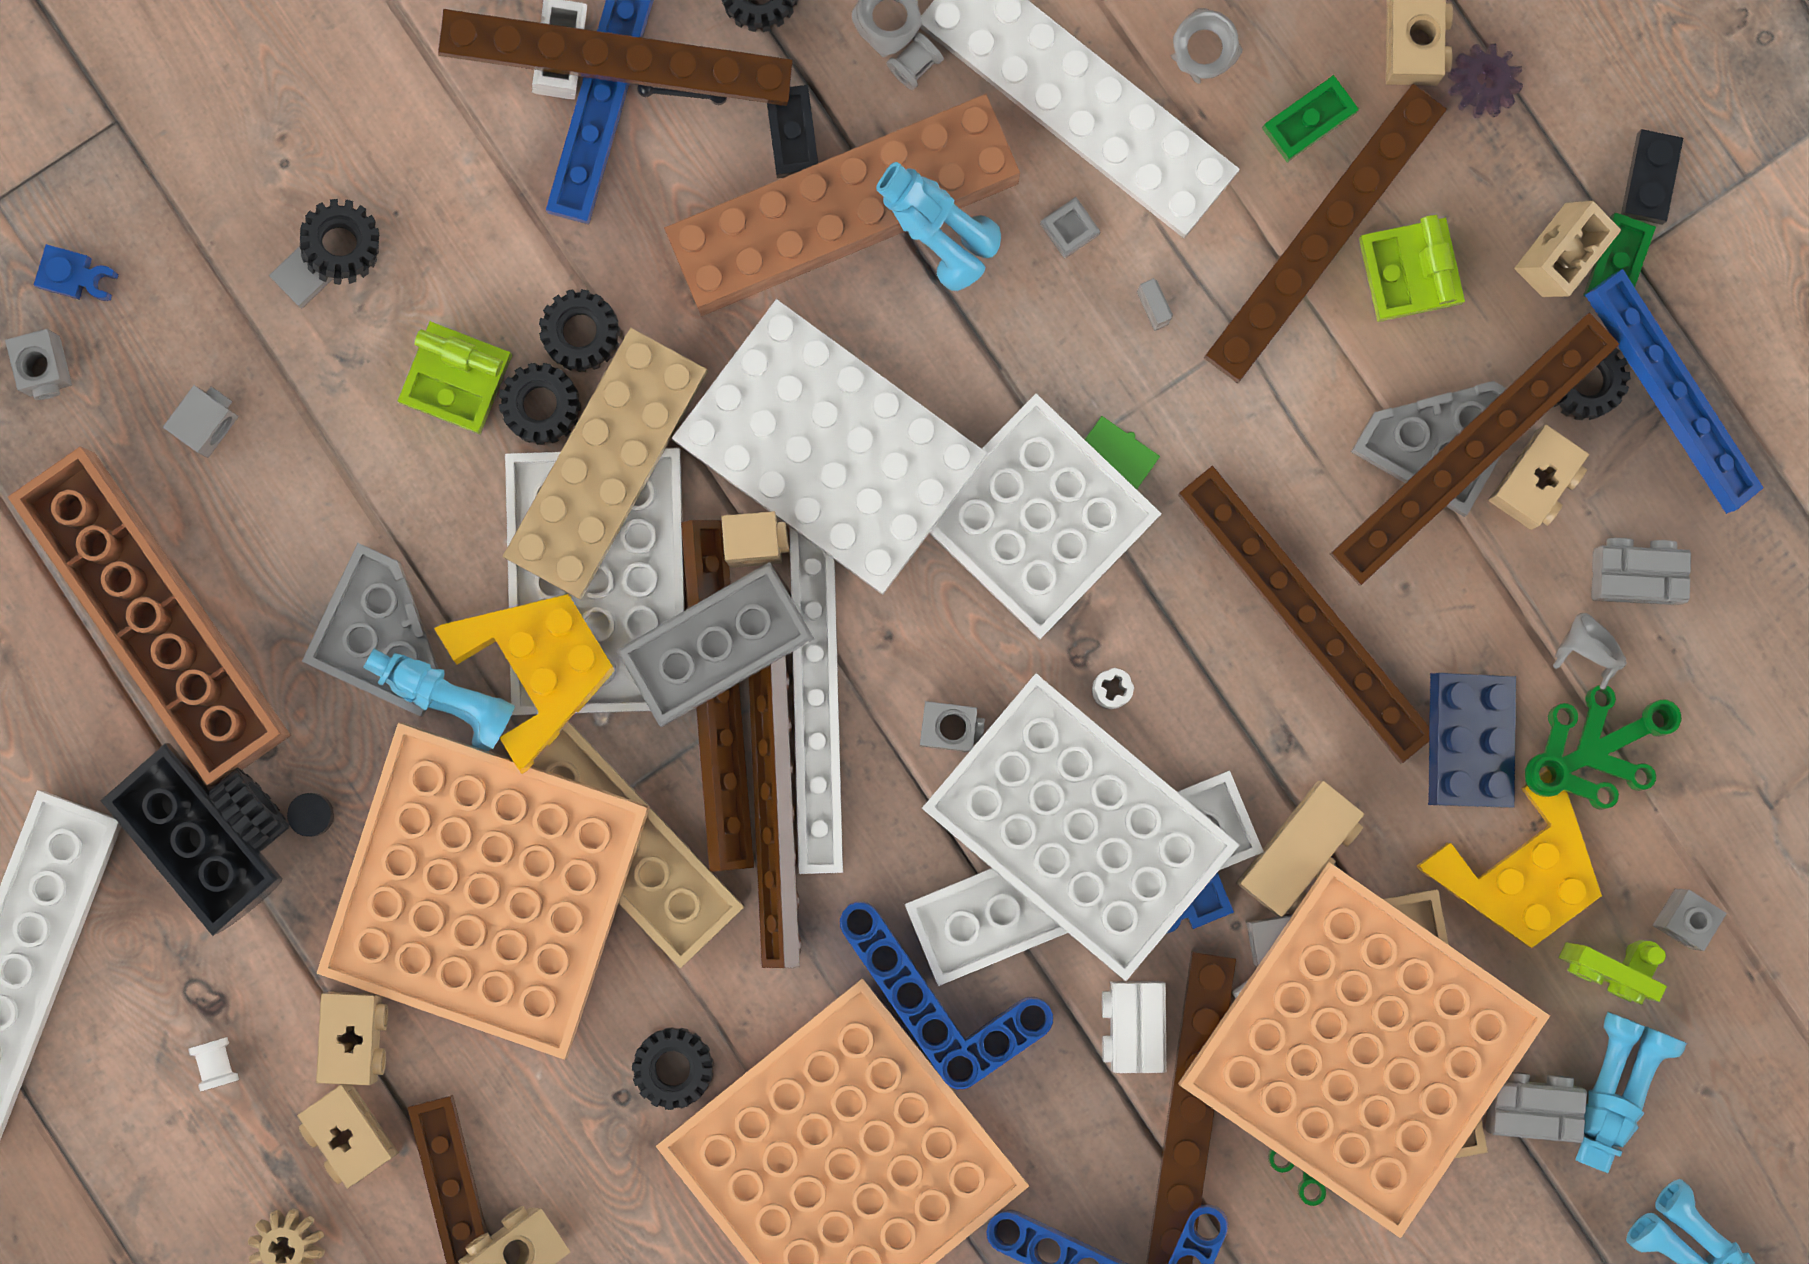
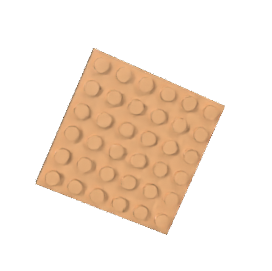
[317,722,650,1060]
[1178,863,1550,1238]
[656,978,1029,1264]

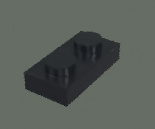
[767,84,818,178]
[1621,129,1684,225]

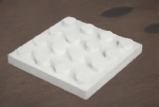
[929,394,1162,640]

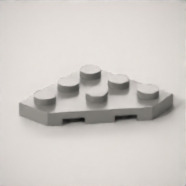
[1351,381,1506,517]
[302,543,439,717]

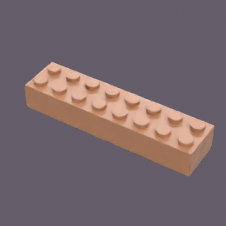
[664,94,1020,317]
[8,446,291,786]

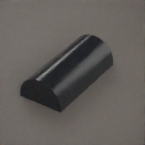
[100,743,283,936]

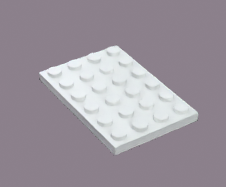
[672,299,987,595]
[505,448,685,716]
[922,674,1240,981]

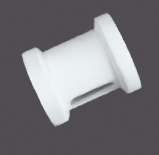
[1092,668,1134,709]
[188,1037,239,1091]

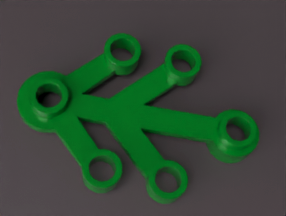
[1525,685,1682,810]

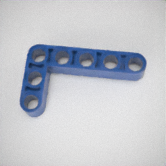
[840,902,1053,1089]
[986,1205,1229,1264]

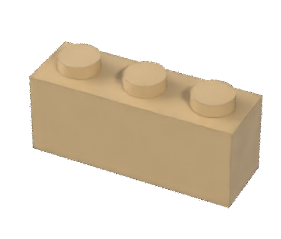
[1236,781,1365,917]

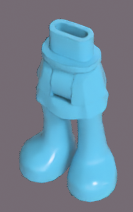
[876,162,1001,291]
[363,648,515,751]
[1575,1012,1687,1173]
[1626,1179,1755,1264]

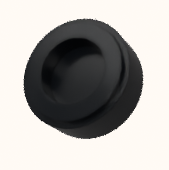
[287,793,334,837]

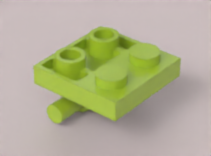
[1359,215,1465,322]
[397,321,512,435]
[1558,940,1667,1005]

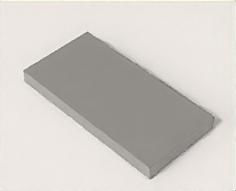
[617,562,814,727]

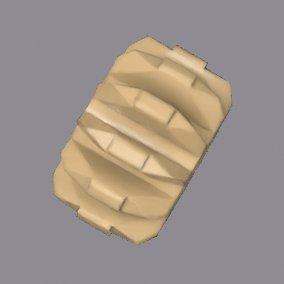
[248,1208,325,1264]

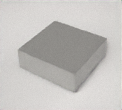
[1040,197,1101,259]
[269,246,333,309]
[1137,278,1173,331]

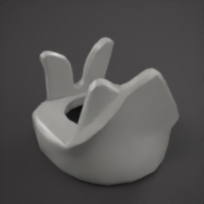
[852,0,922,57]
[1171,8,1243,84]
[1553,613,1627,690]

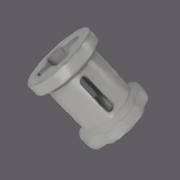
[886,32,944,90]

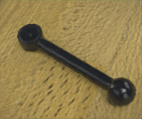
[637,85,727,105]

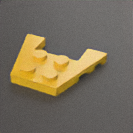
[434,594,615,774]
[1417,769,1602,948]

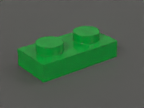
[1262,75,1359,163]
[1583,212,1656,297]

